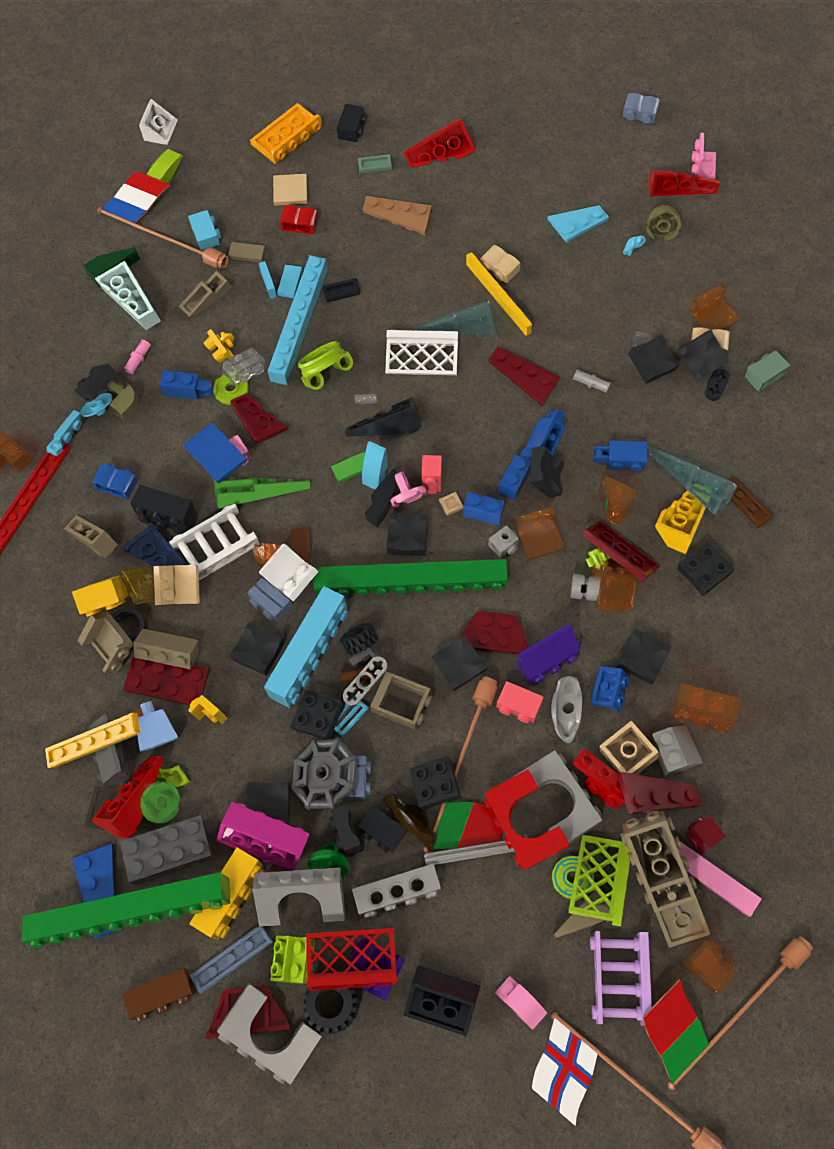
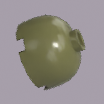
[646,205,681,240]

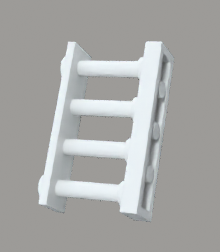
[169,504,260,580]

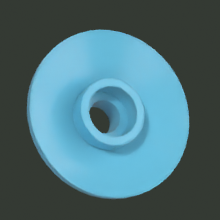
[80,393,112,417]

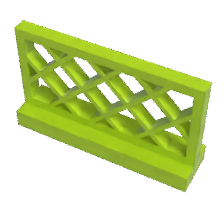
[569,835,631,927]

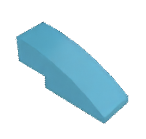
[362,441,388,489]

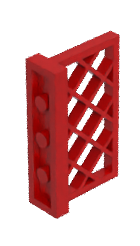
[306,928,397,991]

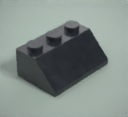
[404,965,480,1037]

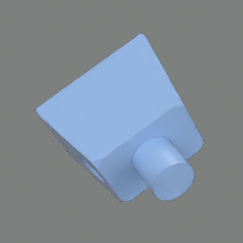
[137,701,179,752]

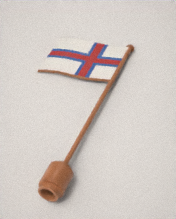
[532,1012,726,1149]

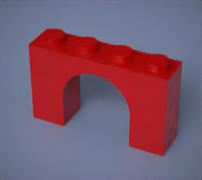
[484,769,571,871]

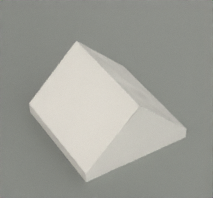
[139,99,178,145]

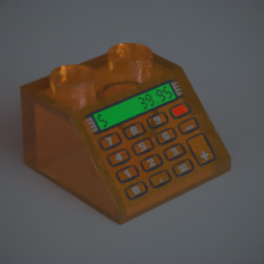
[598,474,638,525]

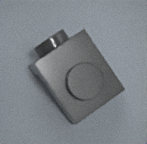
[349,647,380,669]

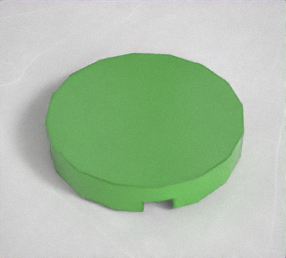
[141,782,180,823]

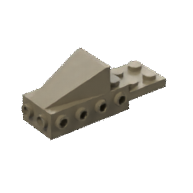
[620,811,710,948]

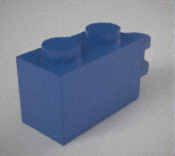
[159,370,213,400]
[525,410,566,456]
[593,441,647,472]
[498,448,532,501]

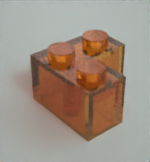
[0,431,33,473]
[682,940,737,995]

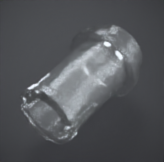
[355,392,377,406]

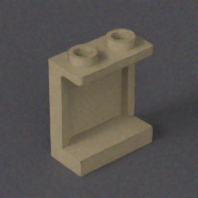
[78,610,134,674]

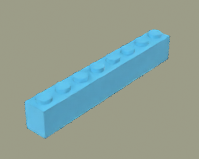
[268,255,328,385]

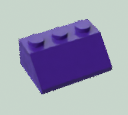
[517,624,581,685]

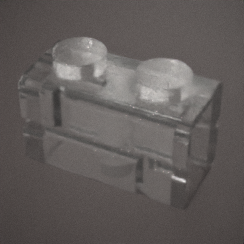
[223,347,265,385]

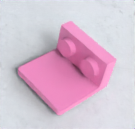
[691,133,716,180]

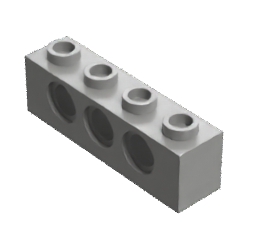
[352,864,441,919]

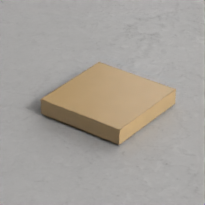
[273,174,307,206]

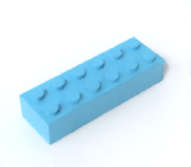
[264,586,348,708]

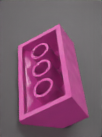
[216,802,309,871]

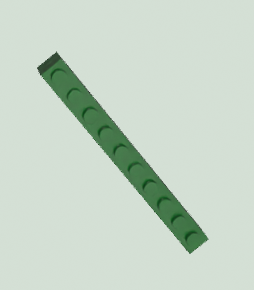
[314,559,507,597]
[22,872,230,948]

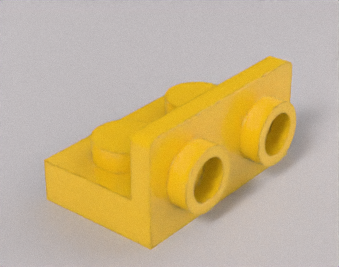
[188,695,228,724]

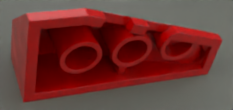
[403,118,476,167]
[648,169,720,197]
[91,756,163,839]

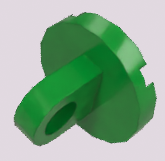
[306,842,349,880]

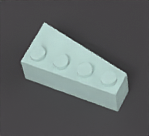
[95,261,161,330]

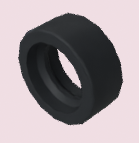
[112,607,148,645]

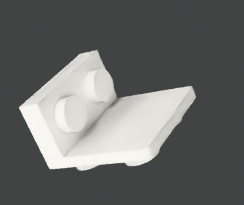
[259,544,318,601]

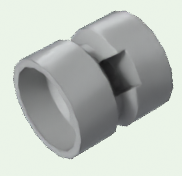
[570,574,601,602]

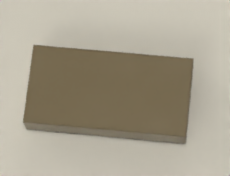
[228,242,265,263]

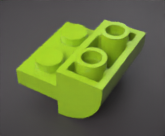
[270,936,315,984]

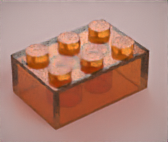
[670,683,742,733]

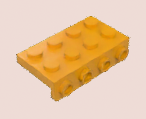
[250,103,322,164]

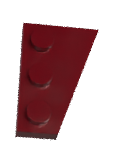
[230,393,288,444]

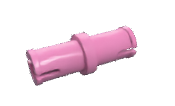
[123,340,151,375]

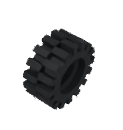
[340,622,378,655]

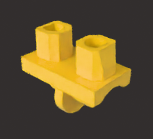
[204,329,235,363]

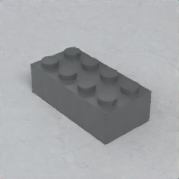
[120,815,215,885]

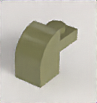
[106,380,138,422]

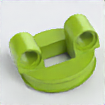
[298,341,353,390]

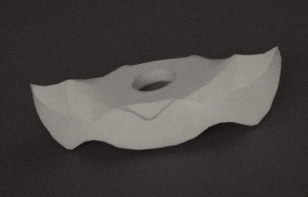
[551,676,582,743]

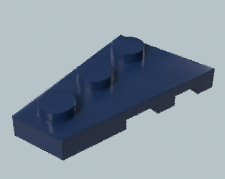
[122,524,186,567]

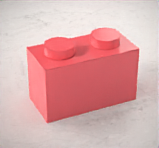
[422,455,442,494]
[496,681,543,723]

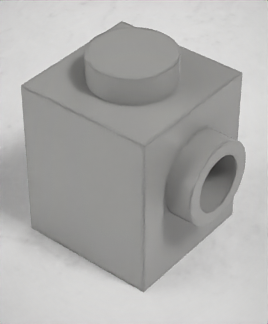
[488,525,519,559]

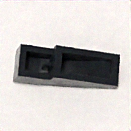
[365,468,397,528]

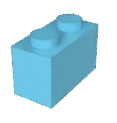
[188,210,221,251]

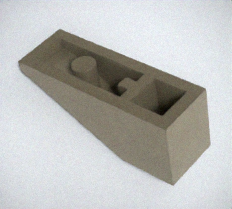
[64,515,118,558]
[553,890,611,939]

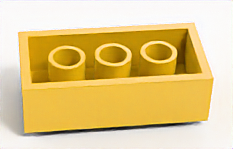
[72,574,129,616]
[189,847,264,941]

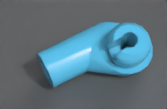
[623,235,646,256]

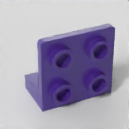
[343,936,405,1001]

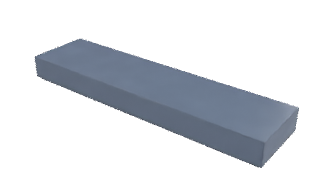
[189,926,273,995]

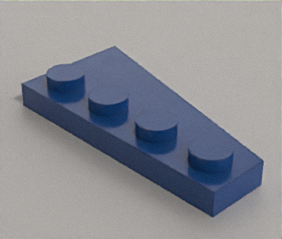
[72,843,116,940]

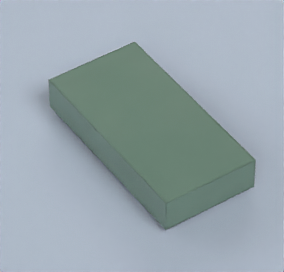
[358,154,392,174]

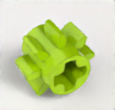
[586,548,611,570]

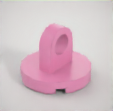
[390,471,427,507]

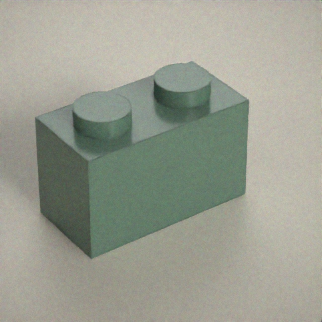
[745,351,790,392]

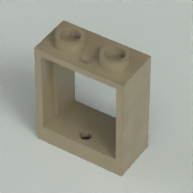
[370,671,433,729]

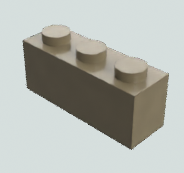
[134,629,198,669]

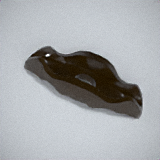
[383,794,437,851]

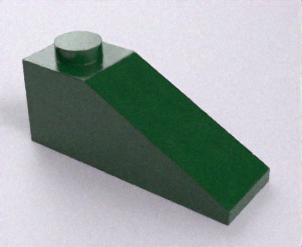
[83,247,140,288]

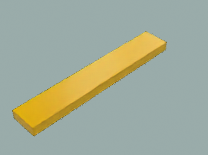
[466,252,532,336]
[45,713,141,768]

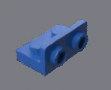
[591,666,629,713]

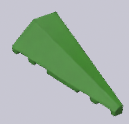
[214,477,310,508]

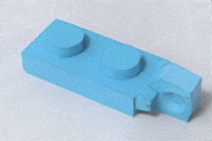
[46,410,82,456]

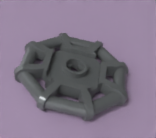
[290,737,359,810]

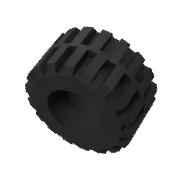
[302,988,359,1034]

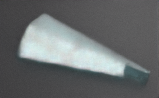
[405,300,498,338]
[647,446,737,515]

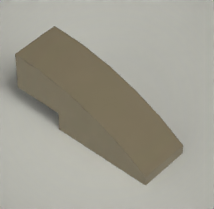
[179,271,233,318]

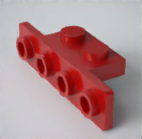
[573,749,640,815]

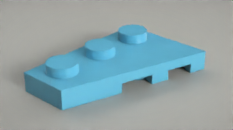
[547,205,609,243]

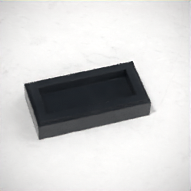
[322,278,360,303]

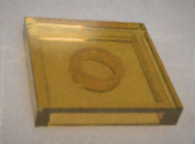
[118,566,155,604]

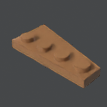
[363,196,432,236]

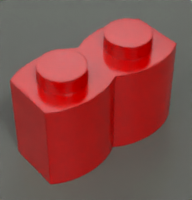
[280,205,318,234]

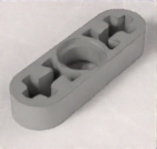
[343,657,388,705]

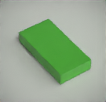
[331,452,365,483]

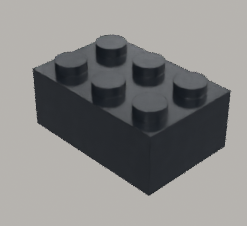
[130,485,199,535]

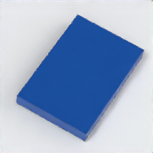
[183,423,247,484]

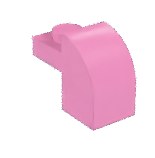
[495,976,547,1030]

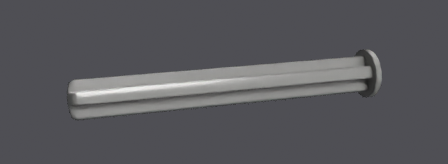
[424,835,527,866]

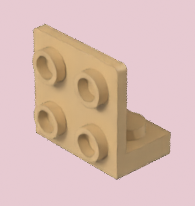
[154,565,200,605]

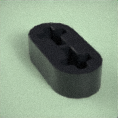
[705,369,730,401]

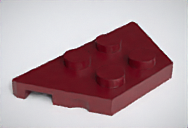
[459,611,529,655]
[205,985,291,1039]

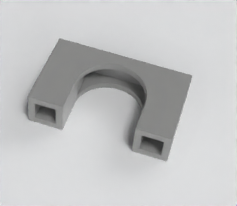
[515,750,602,844]
[253,868,345,927]
[217,983,322,1085]

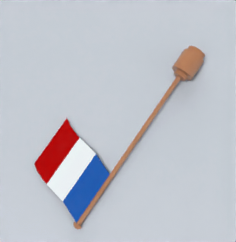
[98,171,229,269]

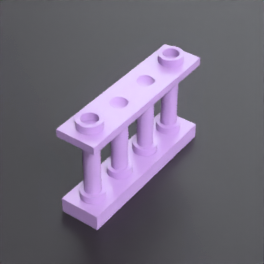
[590,931,652,1026]

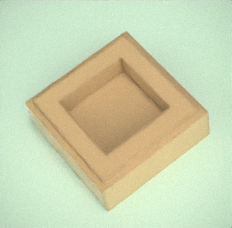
[439,492,463,516]

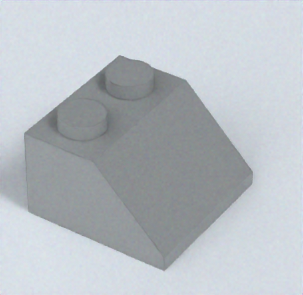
[649,726,703,777]

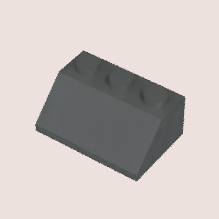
[88,714,131,787]

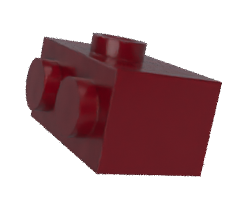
[686,815,726,855]

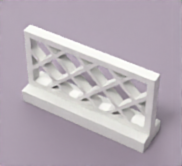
[385,330,458,375]

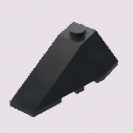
[345,397,421,437]

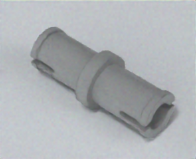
[573,369,611,393]

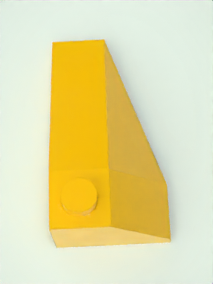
[655,484,713,554]

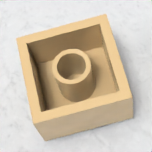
[599,721,659,775]

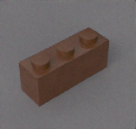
[121,968,195,1022]

